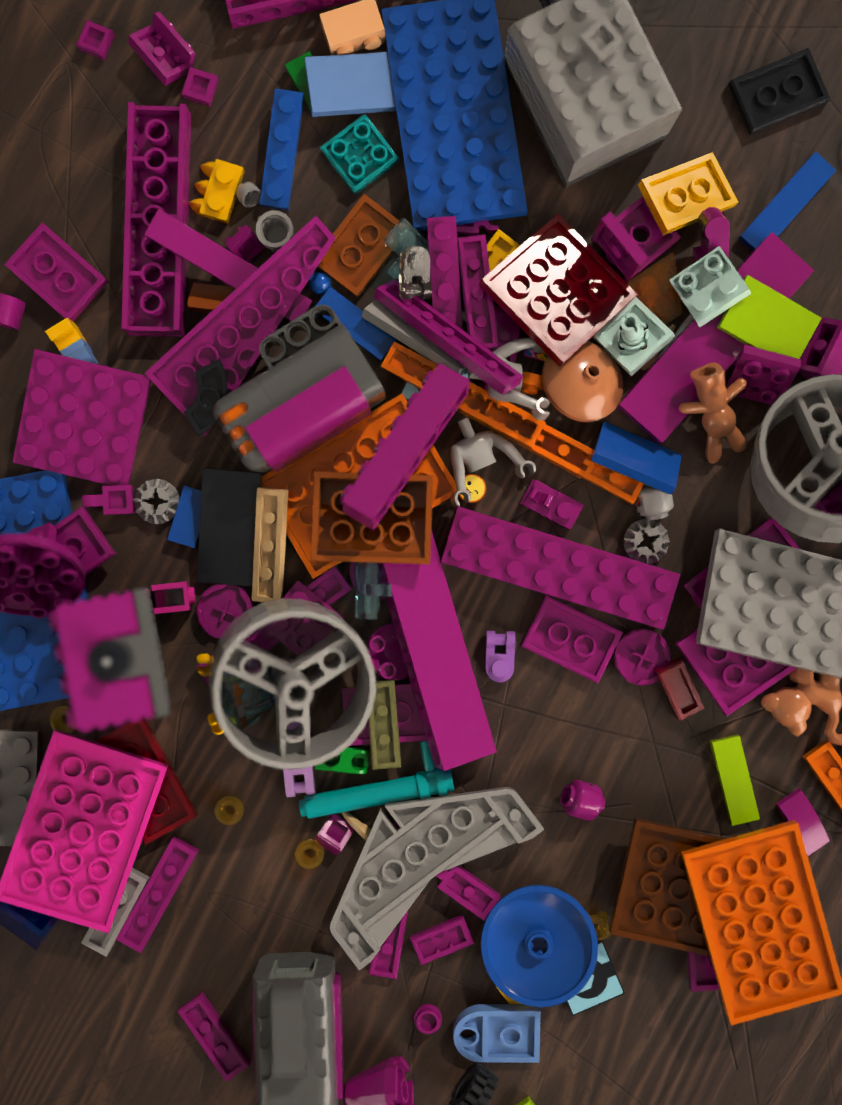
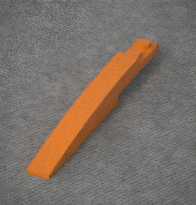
[381,341,644,505]

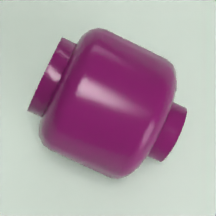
[560,779,605,821]

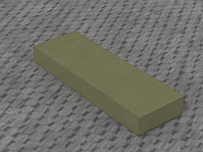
[368,680,401,770]

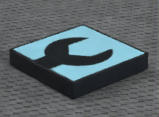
[566,938,625,1016]

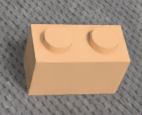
[319,0,386,55]

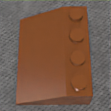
[311,472,433,565]

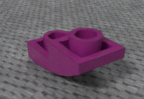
[776,788,830,856]

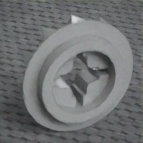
[133,479,180,524]
[624,519,670,564]

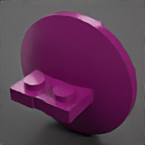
[0,523,86,618]

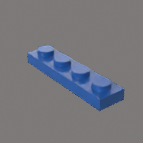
[260,89,304,211]

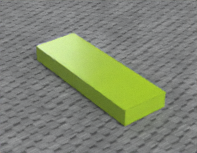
[710,734,760,826]

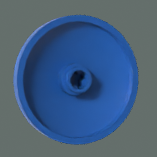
[481,884,598,1007]

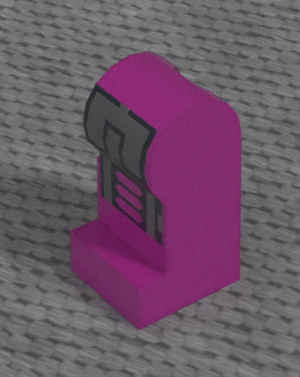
[693,207,730,262]

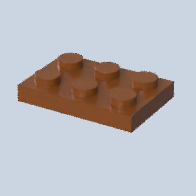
[317,194,409,298]

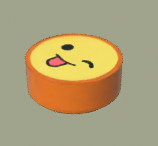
[459,474,486,503]

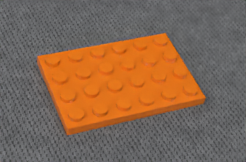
[261,393,456,579]
[681,820,842,1026]

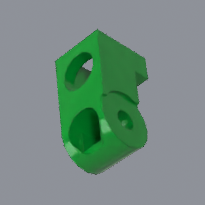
[315,746,371,774]

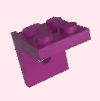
[591,196,681,283]

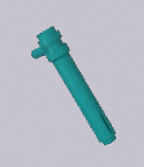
[299,741,455,819]

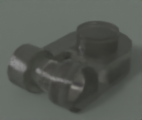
[399,245,432,300]

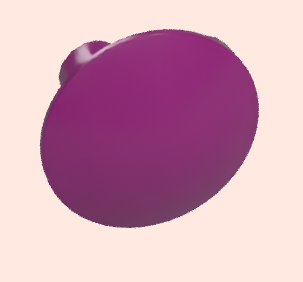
[366,624,408,681]

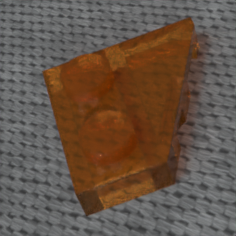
[627,252,682,325]

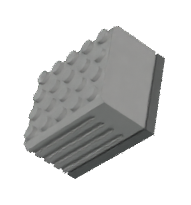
[504,0,682,188]

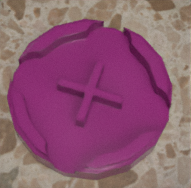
[196,584,254,638]
[613,628,671,686]

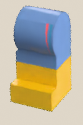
[45,318,98,364]

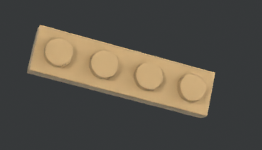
[252,487,288,603]

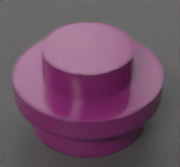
[414,1004,442,1034]

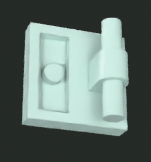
[669,246,751,327]

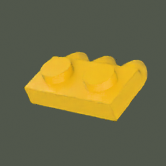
[189,159,245,224]

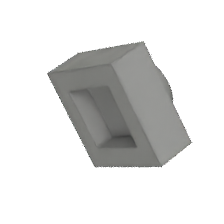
[579,16,624,64]

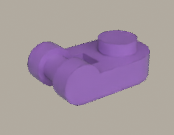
[485,631,515,682]

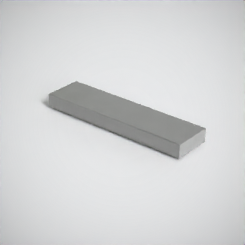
[361,299,466,374]

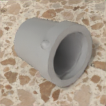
[256,210,294,253]

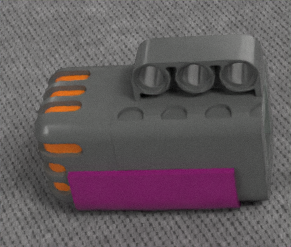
[213,305,386,474]
[252,951,344,1105]

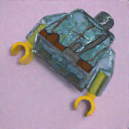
[196,653,275,735]

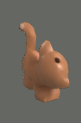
[761,669,842,746]

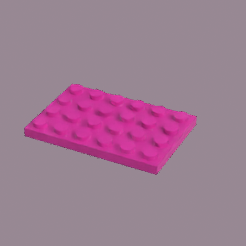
[0,729,168,933]

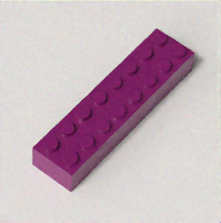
[441,507,681,630]

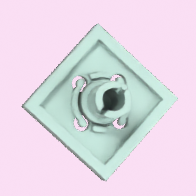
[593,297,675,376]

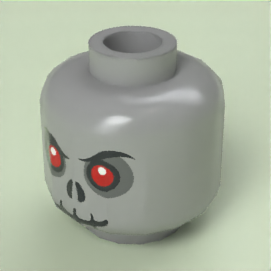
[635,484,674,520]

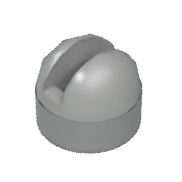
[236,181,261,208]

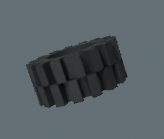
[449,1062,498,1105]

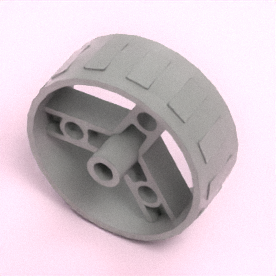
[750,374,842,543]
[208,599,376,769]

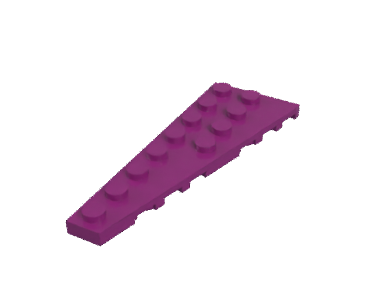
[145,216,336,436]

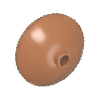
[542,341,623,422]

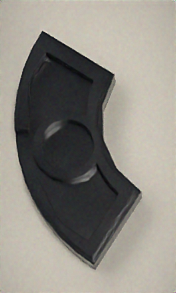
[184,358,228,437]

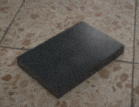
[728,48,831,135]

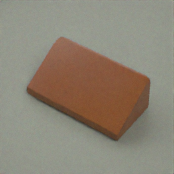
[187,282,235,313]

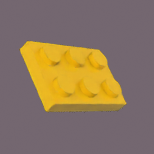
[638,152,738,235]

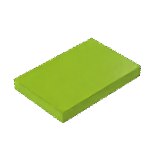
[717,275,822,359]

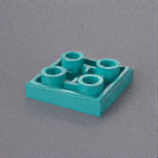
[320,114,399,195]

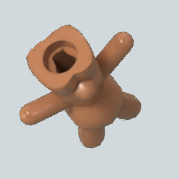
[678,362,747,464]

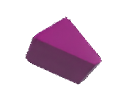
[314,814,354,855]

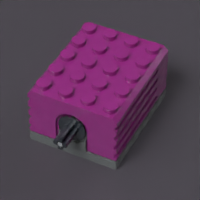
[50,588,171,732]

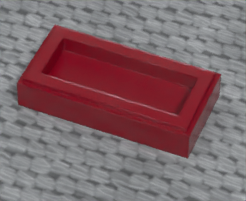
[654,657,704,721]

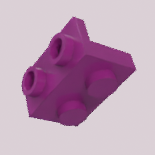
[128,11,195,86]

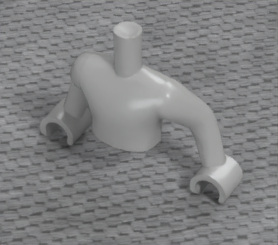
[468,337,550,421]
[450,418,536,507]

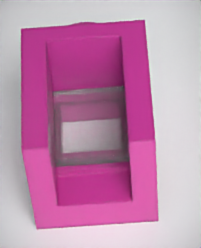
[151,581,196,614]

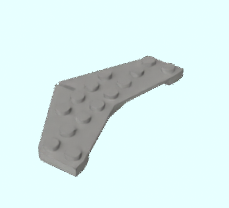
[330,787,544,971]

